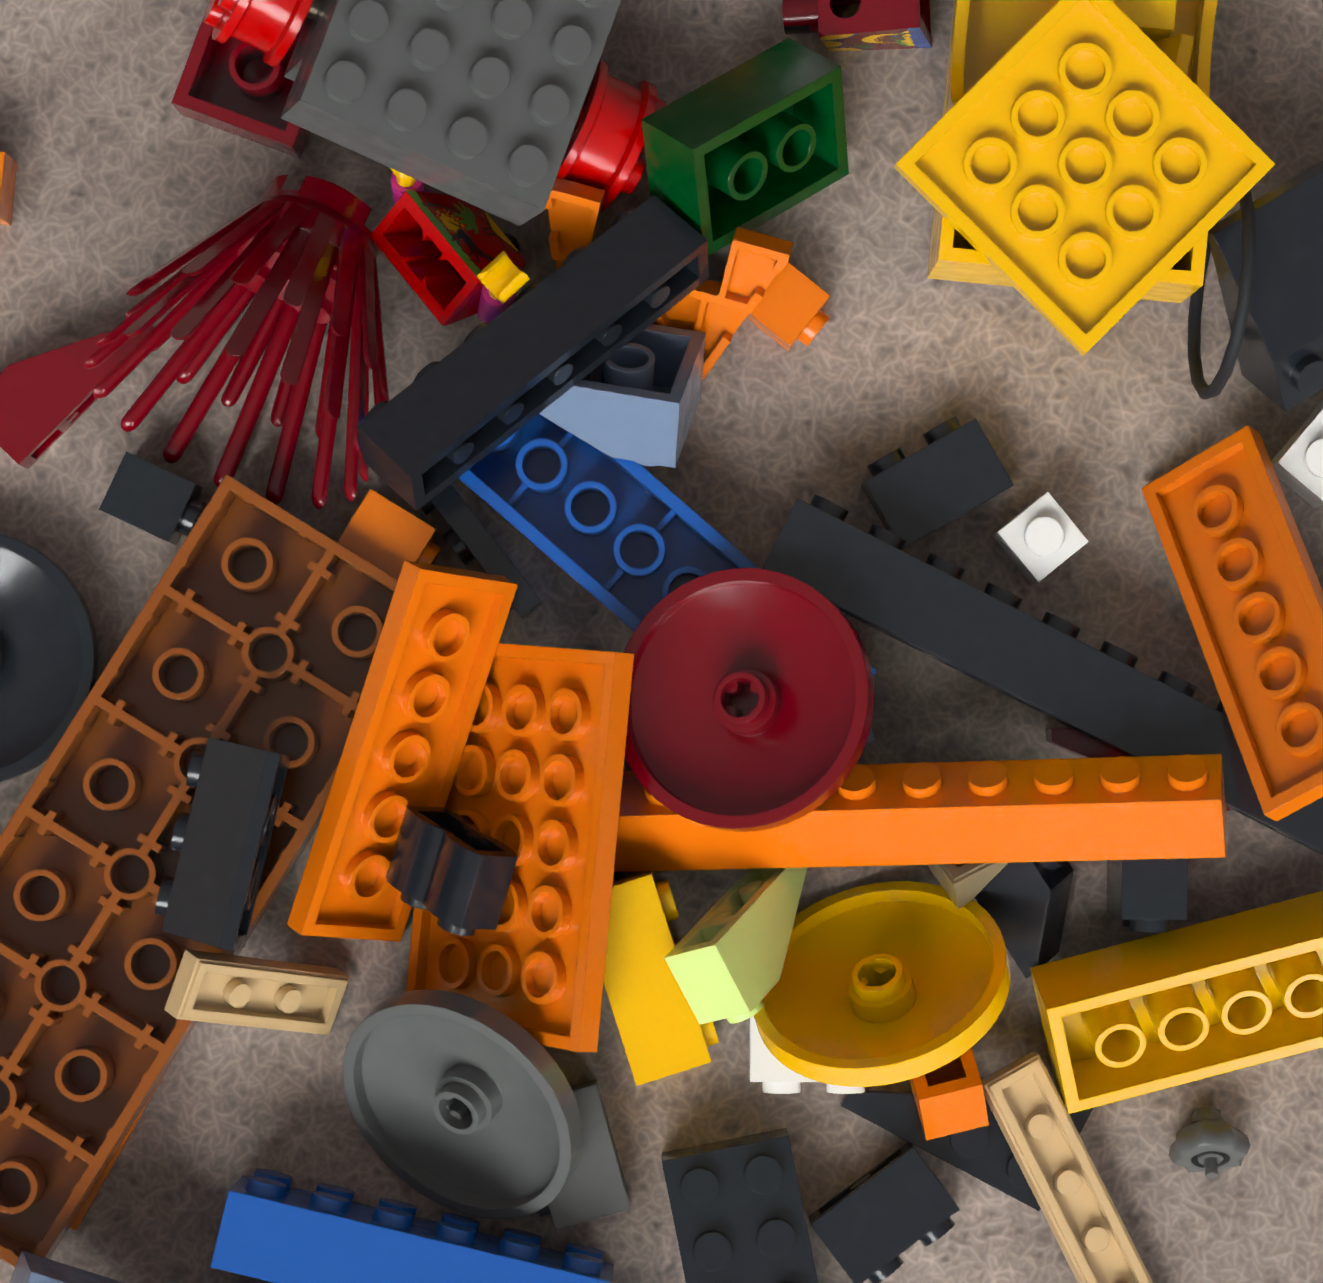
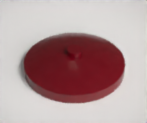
[624,568,874,832]

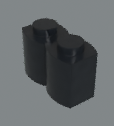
[386,806,518,936]

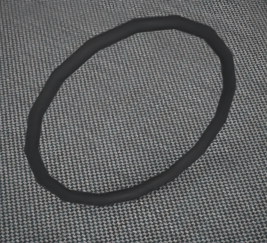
[1188,190,1256,400]

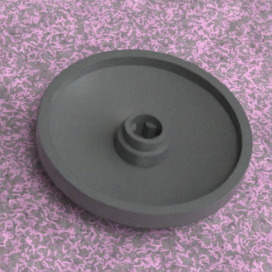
[342,989,583,1219]

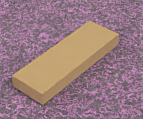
[164,949,350,1035]

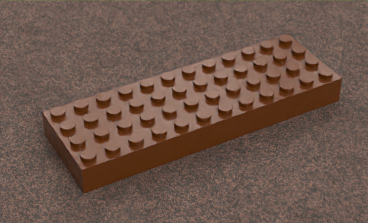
[0,474,398,1268]

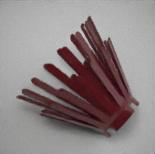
[83,175,390,509]

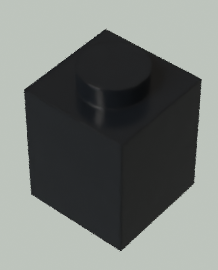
[99,451,206,545]

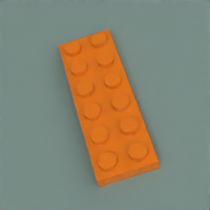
[1141,425,1323,822]
[287,560,518,942]

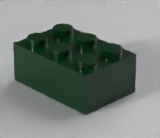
[641,38,849,256]

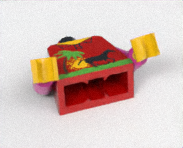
[370,168,530,326]

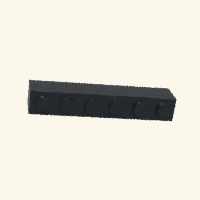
[357,194,709,511]

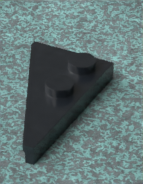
[840,1091,1093,1211]

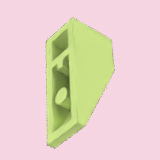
[664,867,807,1025]

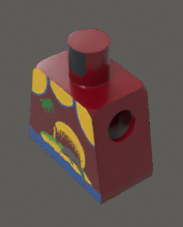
[782,0,932,51]

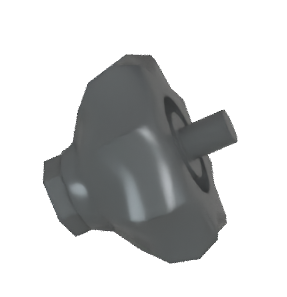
[1169,1106,1251,1178]

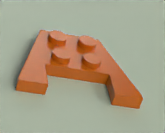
[545,178,794,381]

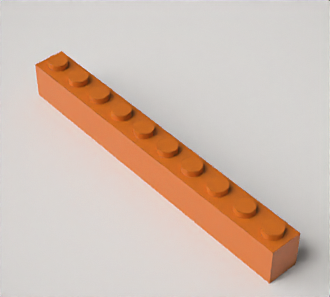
[614,754,1226,872]

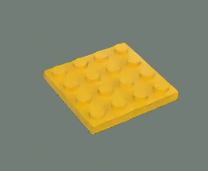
[894,0,1275,356]

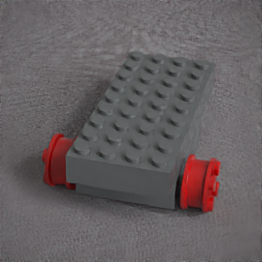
[203,0,666,226]

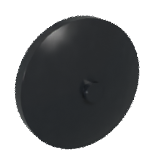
[0,534,98,783]

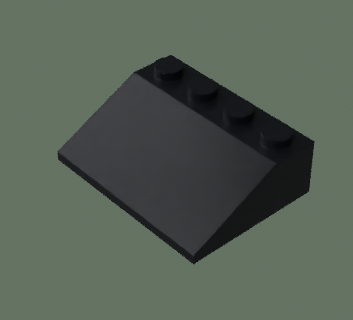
[1208,161,1323,412]

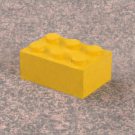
[604,871,719,1086]

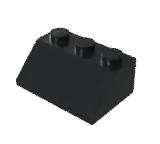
[155,737,291,951]

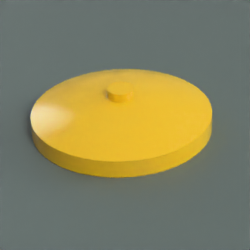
[754,881,1011,1087]

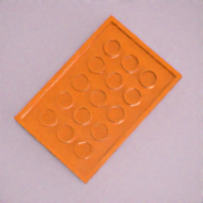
[406,643,634,1052]

